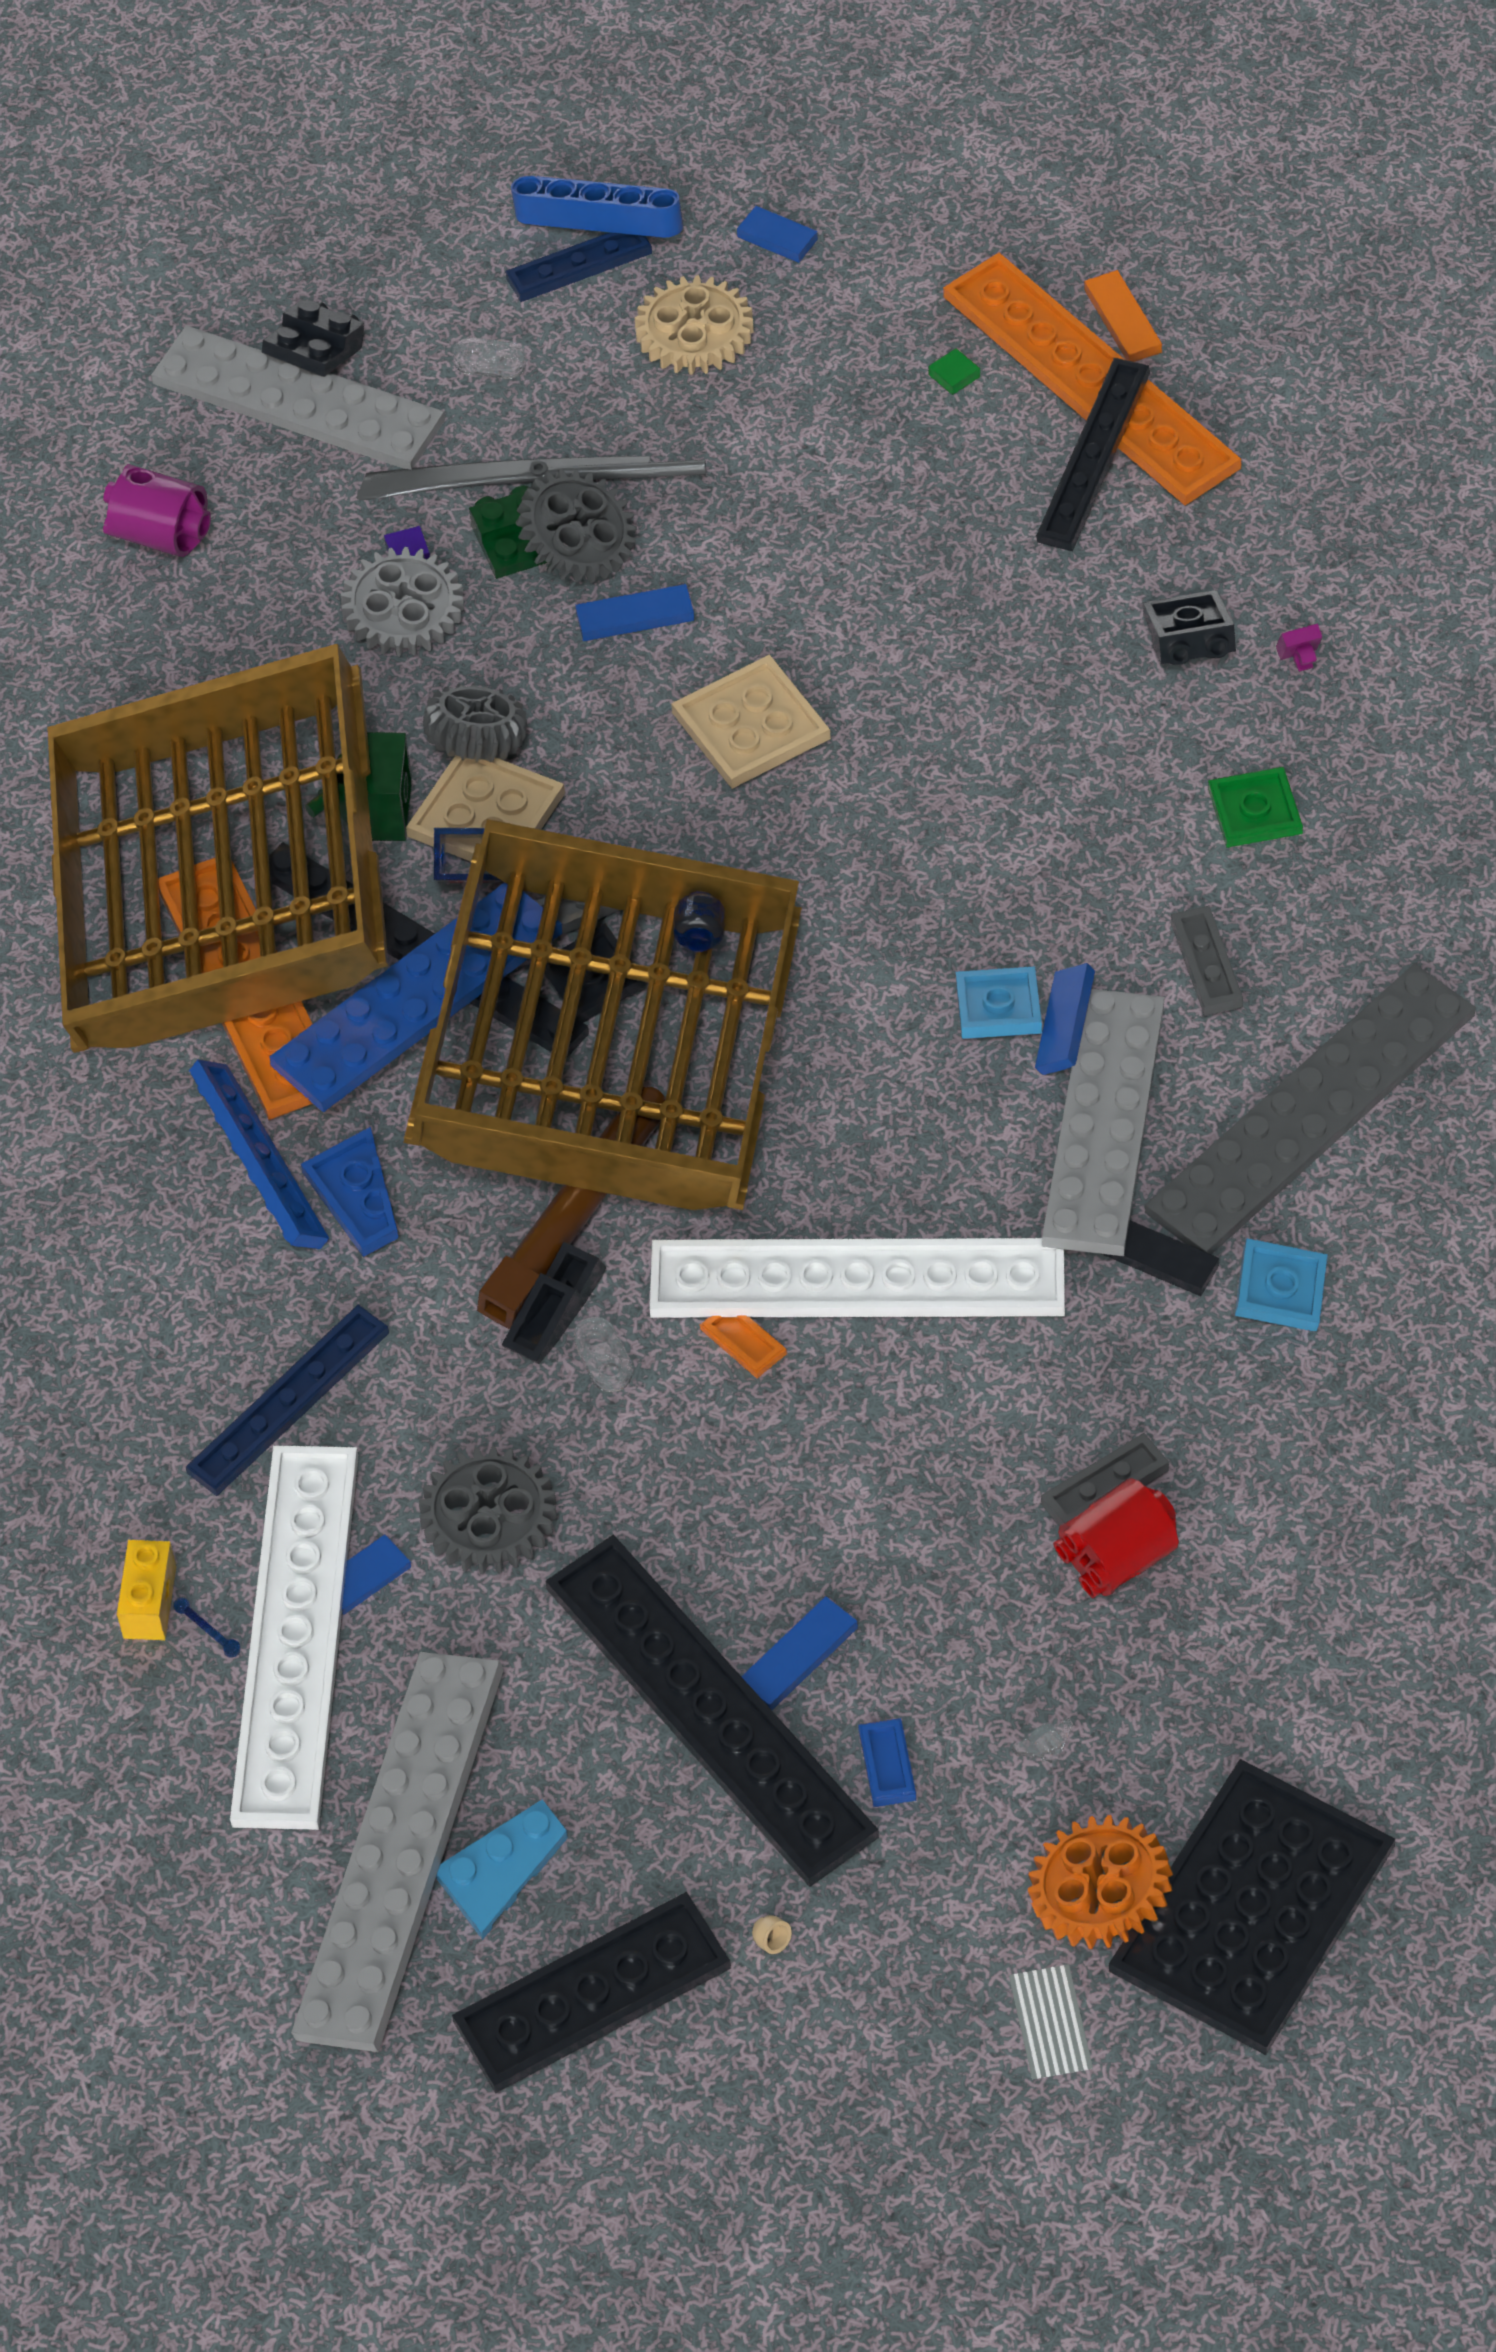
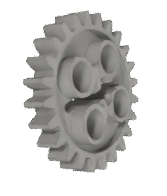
[341,547,464,657]

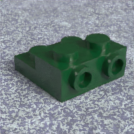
[469,485,563,579]

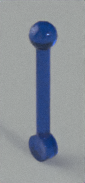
[173,1597,241,1658]

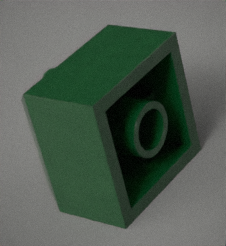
[305,732,413,841]

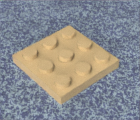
[671,654,831,789]
[406,755,565,862]

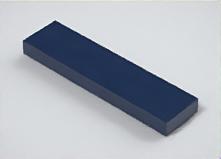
[505,232,652,302]

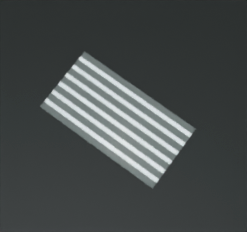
[1009,1964,1093,2080]

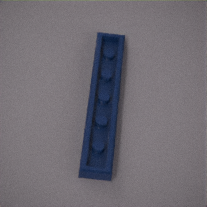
[186,1304,389,1496]

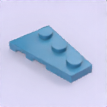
[436,1799,568,1940]

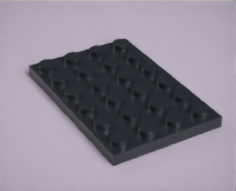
[1109,1759,1396,2055]

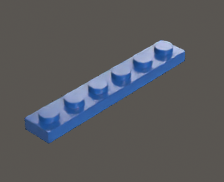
[189,1060,329,1249]

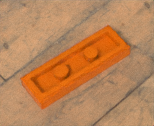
[1084,270,1162,362]

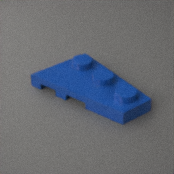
[301,1127,399,1257]

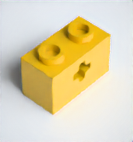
[117,1540,176,1640]

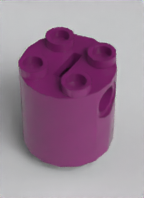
[103,464,211,557]

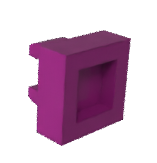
[1276,623,1323,672]

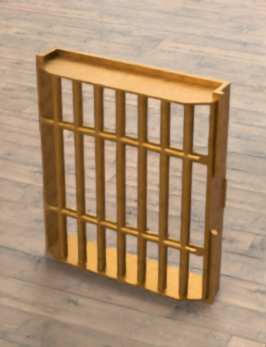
[47,643,389,1053]
[403,819,802,1210]

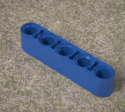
[511,176,683,238]

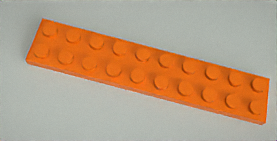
[943,252,1242,506]

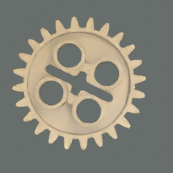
[635,275,754,375]

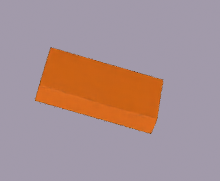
[700,1315,787,1378]

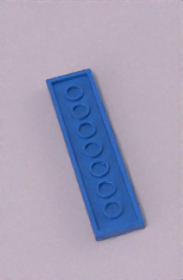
[269,882,563,1112]

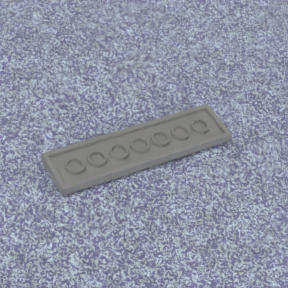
[151,325,445,470]
[1042,989,1165,1256]

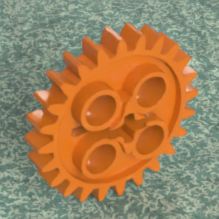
[1028,1815,1173,1949]

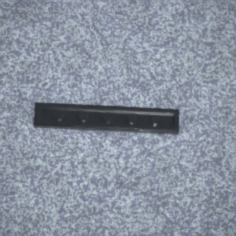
[1036,358,1150,552]

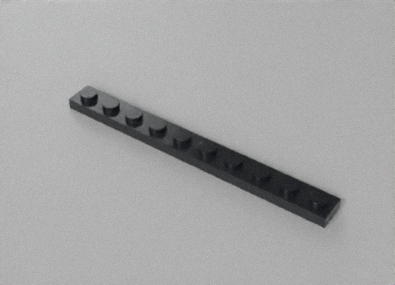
[269,842,589,1057]

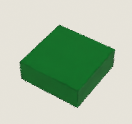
[928,348,980,395]

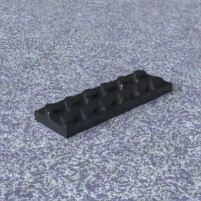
[452,1892,731,2094]

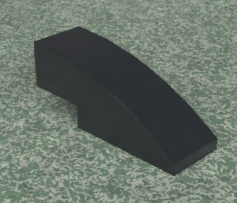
[502,1242,606,1364]

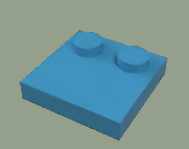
[956,966,1042,1039]
[1235,1238,1328,1331]

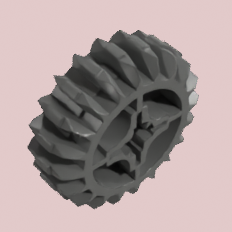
[423,683,527,762]

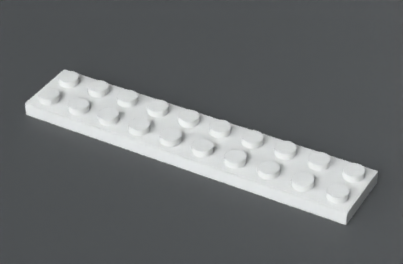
[650,1238,1065,1318]
[230,1446,358,1830]

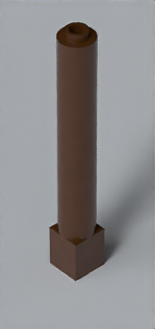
[477,1086,665,1329]

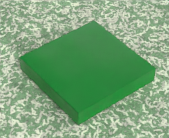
[1208,767,1303,848]

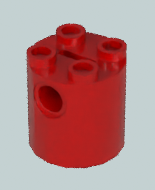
[1053,1478,1179,1598]

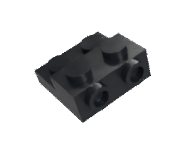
[262,299,364,377]
[1142,590,1236,665]

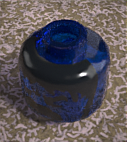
[673,891,726,952]

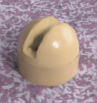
[752,1915,792,1954]

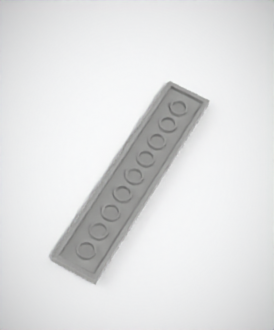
[291,1652,504,2052]

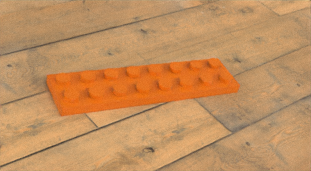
[158,857,313,1120]

